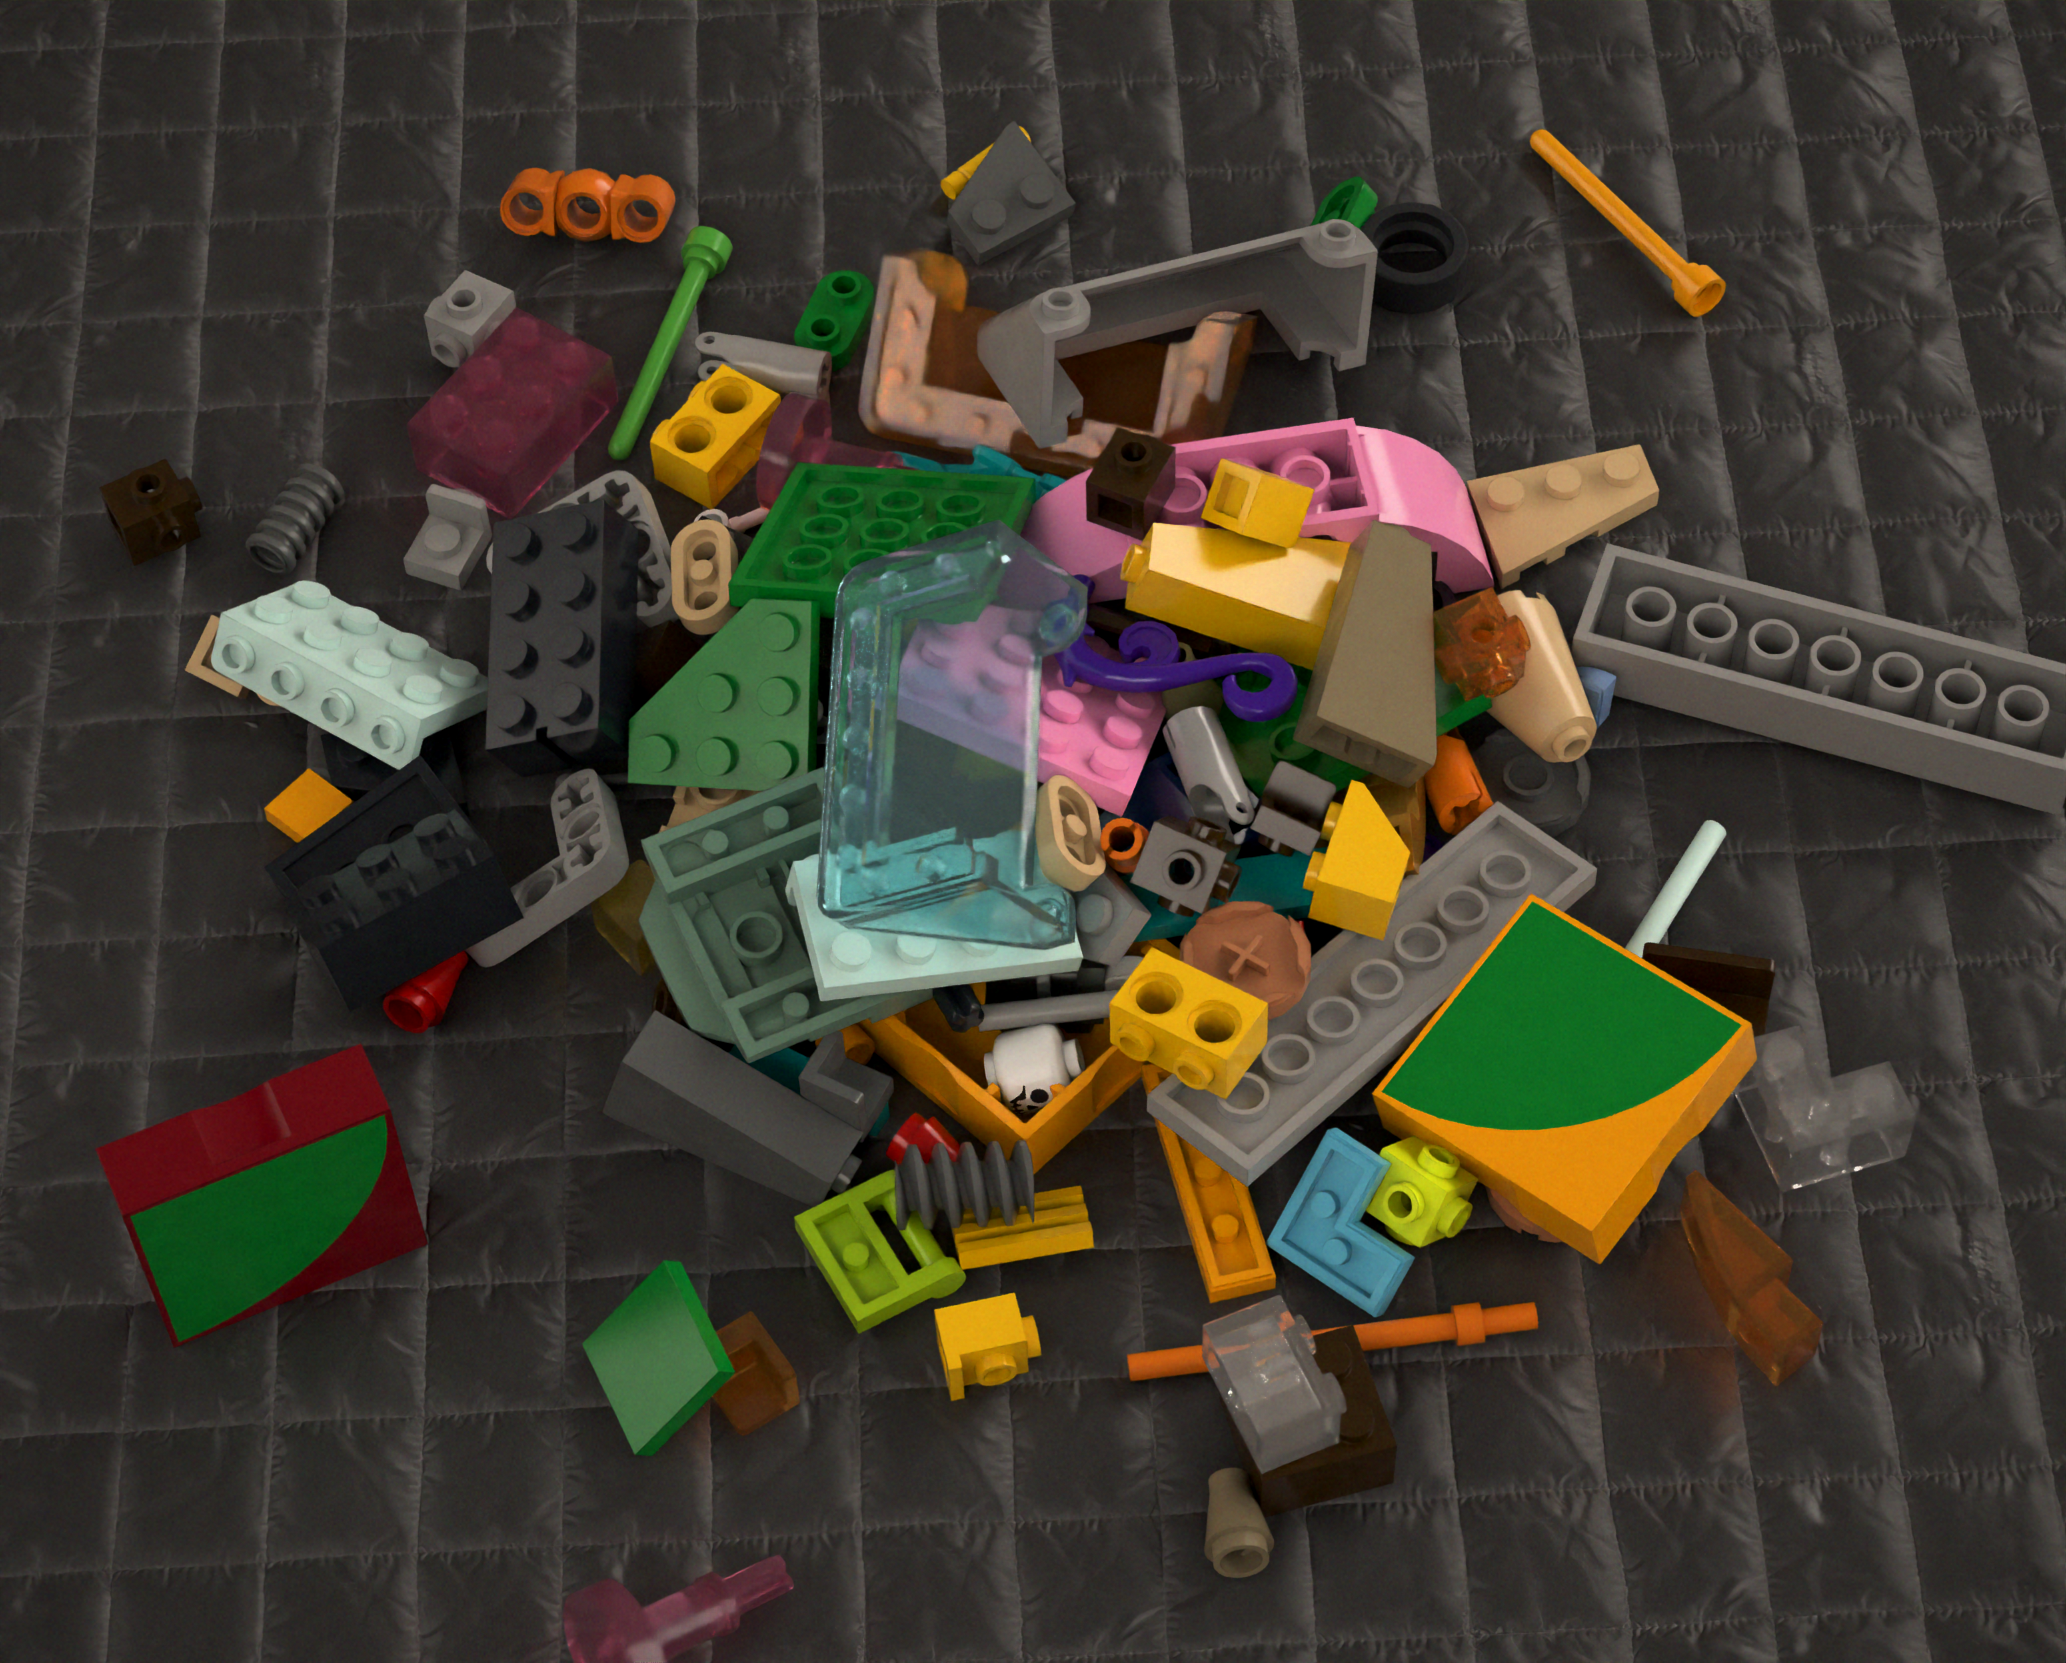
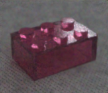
[407,307,619,519]

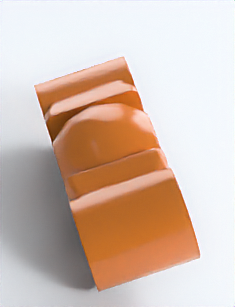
[499,168,676,243]

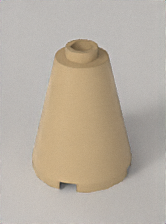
[1446,590,1597,763]

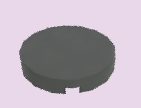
[1471,728,1591,837]

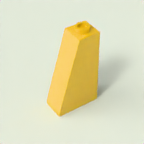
[1120,523,1352,670]

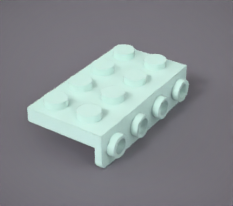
[211,580,488,770]
[785,832,1083,1001]

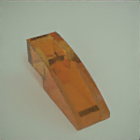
[1680,1170,1824,1387]

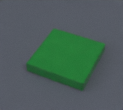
[582,1260,736,1456]

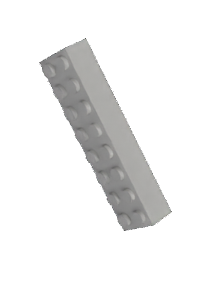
[1571,543,2066,816]

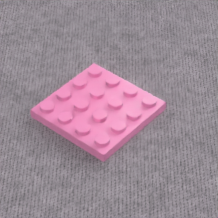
[881,594,1167,817]

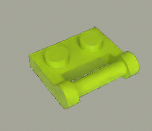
[794,1170,966,1334]

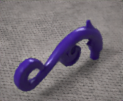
[1046,574,1298,722]

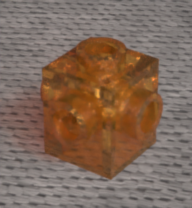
[1433,587,1531,702]

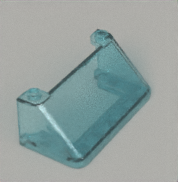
[816,519,1088,950]

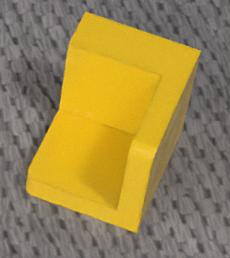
[1200,458,1315,549]

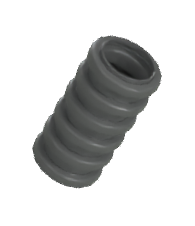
[246,463,344,575]

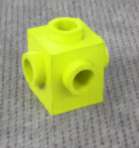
[1366,1136,1478,1248]

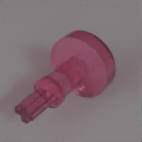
[756,392,918,511]
[563,1555,794,1663]

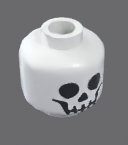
[984,1023,1086,1116]

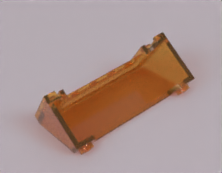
[858,248,1258,477]

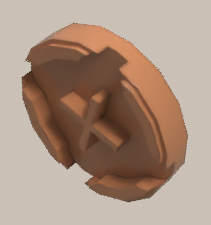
[1180,901,1311,1020]

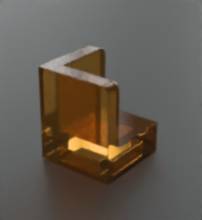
[712,1311,800,1436]

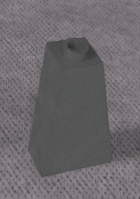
[602,1010,863,1207]

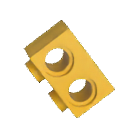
[650,364,784,509]
[1109,947,1268,1100]

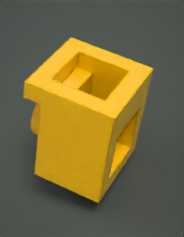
[934,1293,1041,1401]

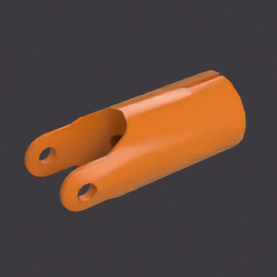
[1424,727,1493,835]

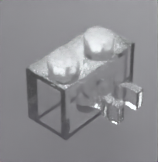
[1202,1294,1347,1474]

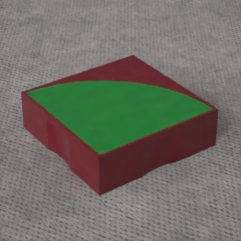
[95,1044,428,1348]

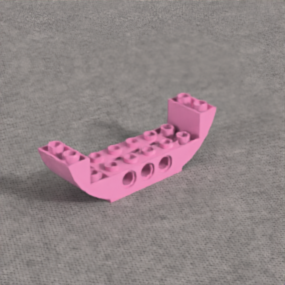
[995,418,1494,616]

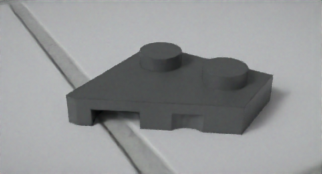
[946,121,1076,266]

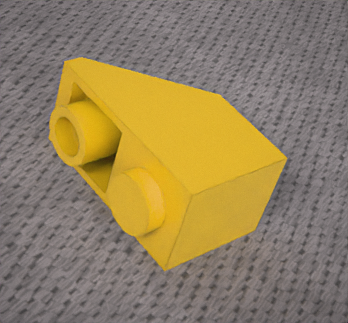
[1302,780,1410,941]

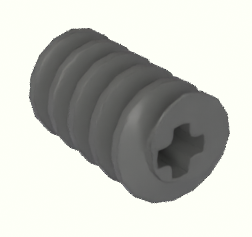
[894,1140,1034,1230]

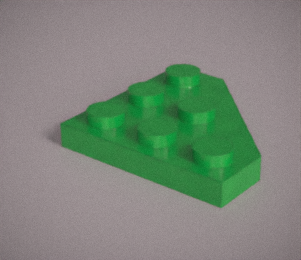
[628,598,820,791]

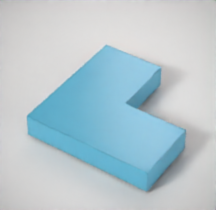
[1265,1128,1415,1317]

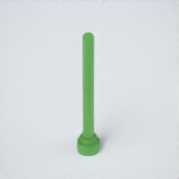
[608,226,733,461]

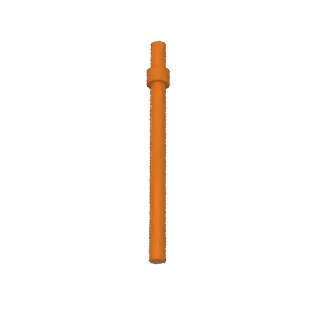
[1127,1302,1538,1382]

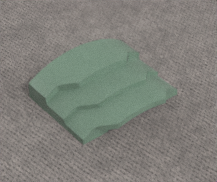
[639,767,933,1064]

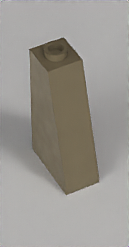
[1293,520,1437,788]

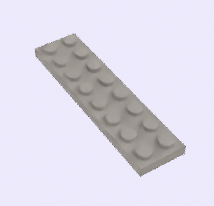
[1147,801,1597,1187]

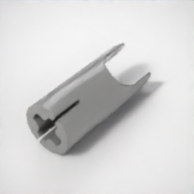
[695,332,832,405]
[1163,706,1255,843]

